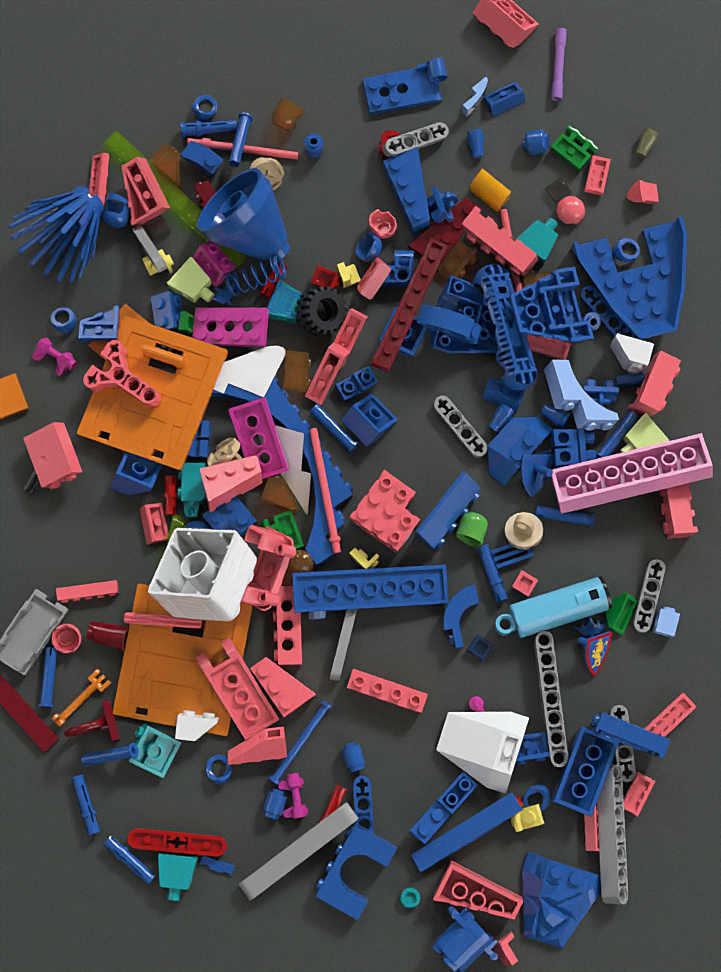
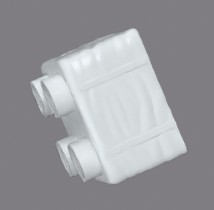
[148,528,257,621]

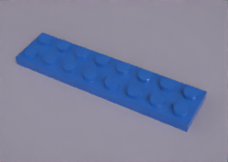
[291,565,449,613]

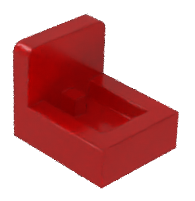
[378,130,400,161]
[310,264,341,289]

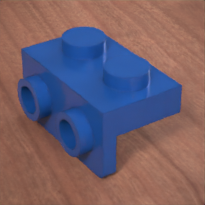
[151,291,182,331]
[515,732,550,765]

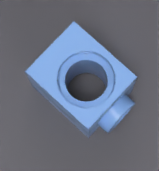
[652,607,680,638]

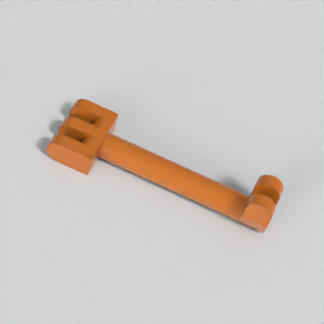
[51,669,112,727]

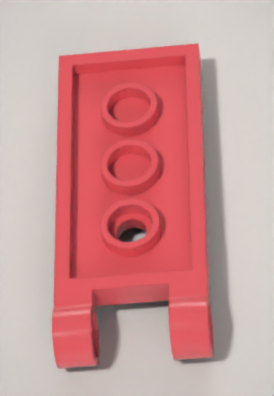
[196,637,279,740]

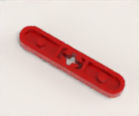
[128,828,227,856]

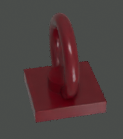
[64,700,120,742]

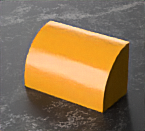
[469,169,511,212]

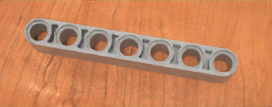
[534,631,568,767]
[597,764,628,905]
[238,802,359,901]

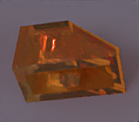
[150,143,181,189]
[261,476,299,514]

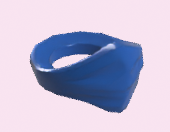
[193,95,217,121]
[612,238,640,262]
[51,307,77,334]
[206,755,232,785]
[523,785,550,812]

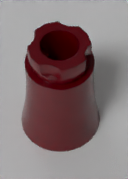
[86,621,129,652]

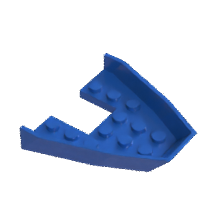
[571,216,687,340]

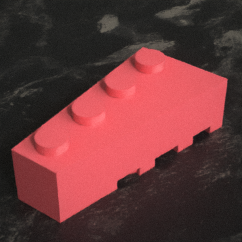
[462,206,538,277]
[433,860,523,919]

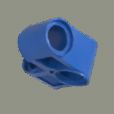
[380,250,414,288]

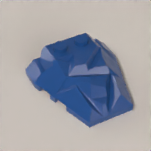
[509,267,594,342]
[522,852,601,949]

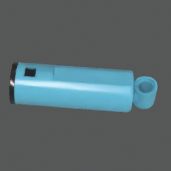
[494,576,612,638]

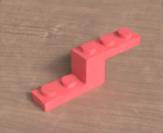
[305,308,368,405]

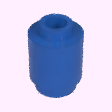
[304,134,323,158]
[341,742,365,772]
[263,788,287,820]

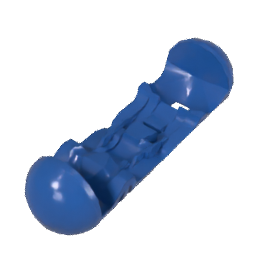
[473,264,537,391]

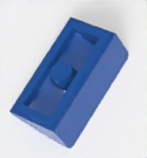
[483,82,525,116]
[482,378,525,412]

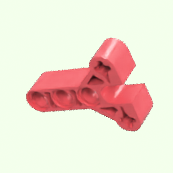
[83,340,161,408]

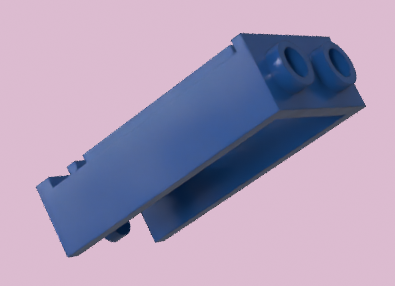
[590,712,670,759]

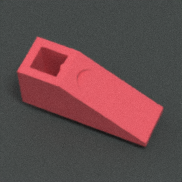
[228,727,287,765]

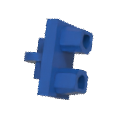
[427,187,458,223]
[583,379,619,407]

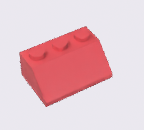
[472,0,539,48]

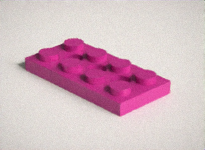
[193,308,269,347]
[228,397,290,479]

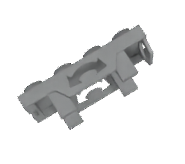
[0,589,69,676]

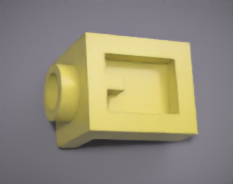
[142,249,174,276]
[337,262,361,288]
[349,548,379,569]
[511,804,544,832]

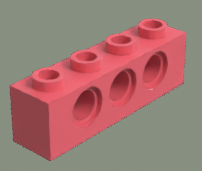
[273,586,302,666]
[347,669,428,713]

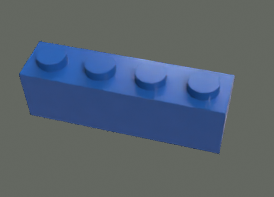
[415,471,480,550]
[551,727,619,816]

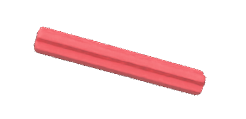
[124,612,202,628]

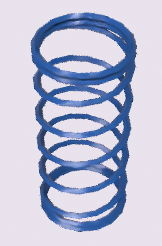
[225,255,286,297]

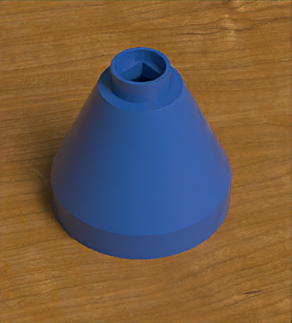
[197,168,290,263]

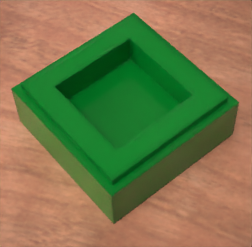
[179,311,194,335]

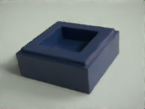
[466,634,494,662]

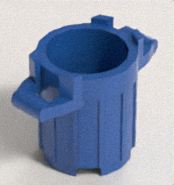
[432,906,498,972]

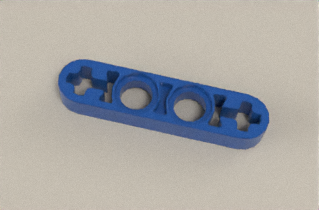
[580,286,635,338]
[353,776,374,833]

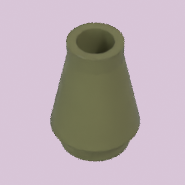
[635,128,659,157]

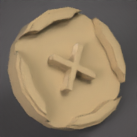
[250,157,284,190]
[207,438,243,466]
[505,512,543,550]

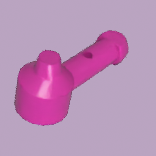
[468,696,485,712]

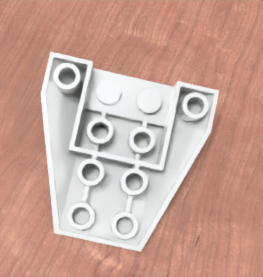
[436,712,529,794]

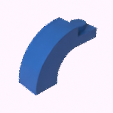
[417,305,482,344]
[443,585,479,649]

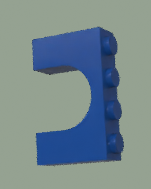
[315,823,397,920]

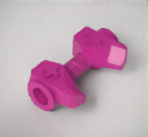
[32,338,77,376]
[279,773,308,818]

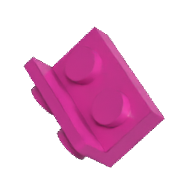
[193,241,236,287]

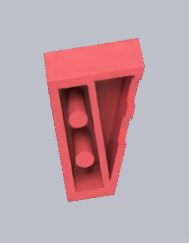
[122,157,171,226]
[627,350,681,417]
[200,455,262,513]
[659,483,698,539]
[250,657,316,717]

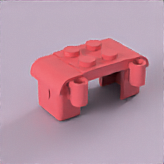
[241,525,296,611]

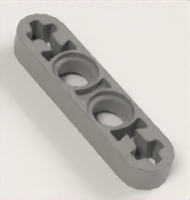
[383,122,449,158]
[132,224,167,273]
[434,396,487,458]
[632,559,665,633]
[330,609,357,682]
[609,705,636,782]

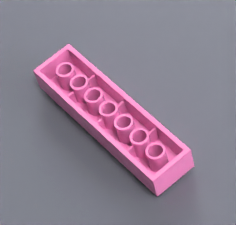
[551,433,713,514]

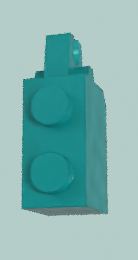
[178,463,207,518]

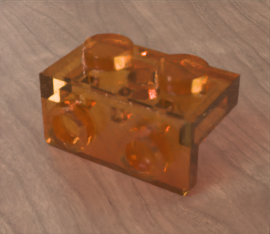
[283,350,311,393]

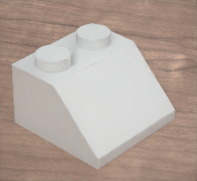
[610,333,654,374]

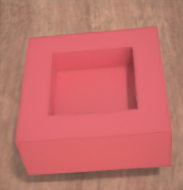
[511,570,538,597]

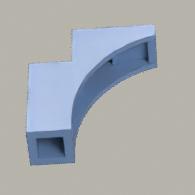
[544,360,619,431]

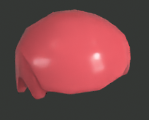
[556,196,586,225]
[368,209,397,239]
[52,624,81,653]

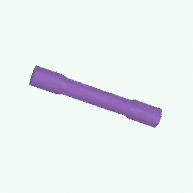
[551,28,567,101]

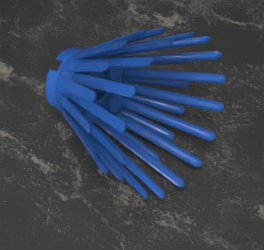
[8,186,104,283]

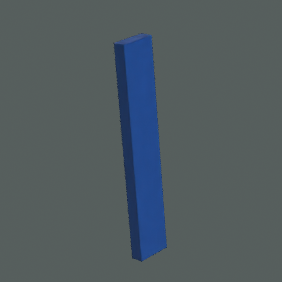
[411,792,523,873]

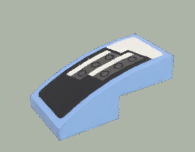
[462,77,488,117]

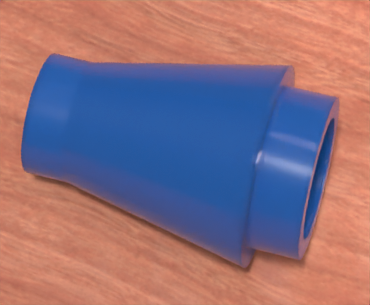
[466,129,484,158]
[489,403,514,433]
[541,404,570,428]

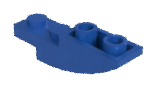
[409,771,477,845]

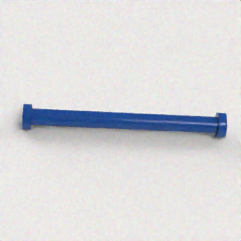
[269,700,332,785]

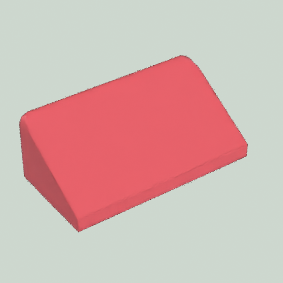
[357,257,391,300]
[140,503,170,545]

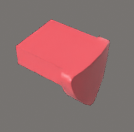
[626,180,659,204]
[493,931,518,967]

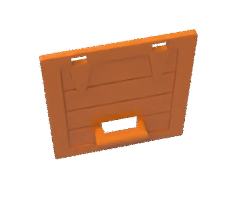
[77,316,228,471]
[113,583,253,736]

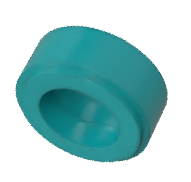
[400,887,420,908]

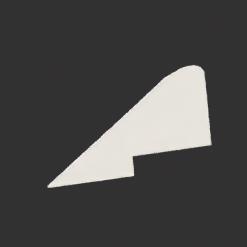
[214,346,285,397]
[258,426,311,514]

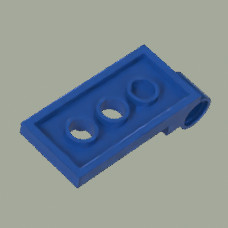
[363,58,448,115]

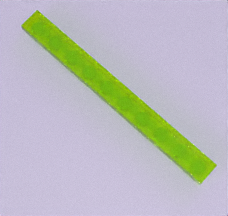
[103,130,248,269]

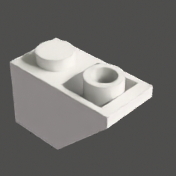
[175,710,219,741]

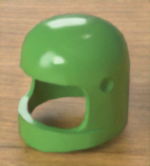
[456,512,488,547]

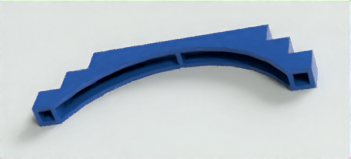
[211,376,354,567]

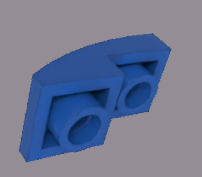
[334,366,379,402]

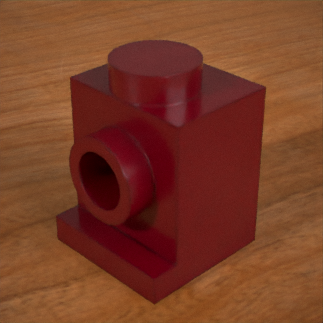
[194,180,216,209]

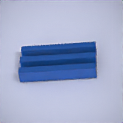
[490,544,533,569]

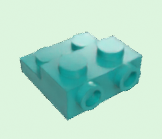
[126,723,182,778]

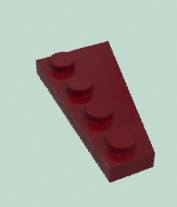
[408,197,481,268]

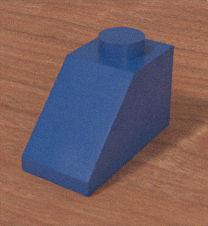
[180,141,223,178]

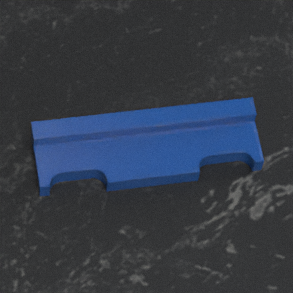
[200,855,235,876]

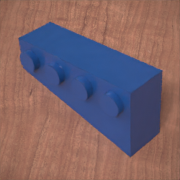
[383,147,430,234]

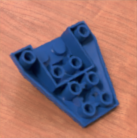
[430,276,498,353]

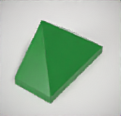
[605,592,638,635]

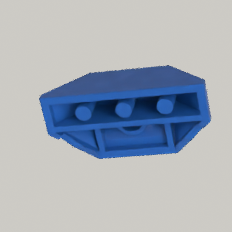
[488,417,553,486]

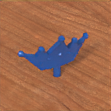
[213,283,234,306]
[573,616,607,637]

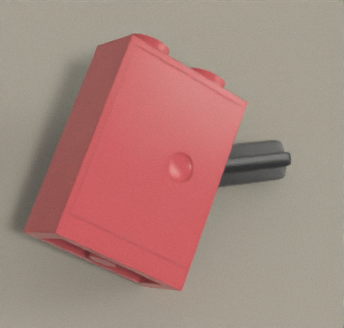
[23,422,82,494]

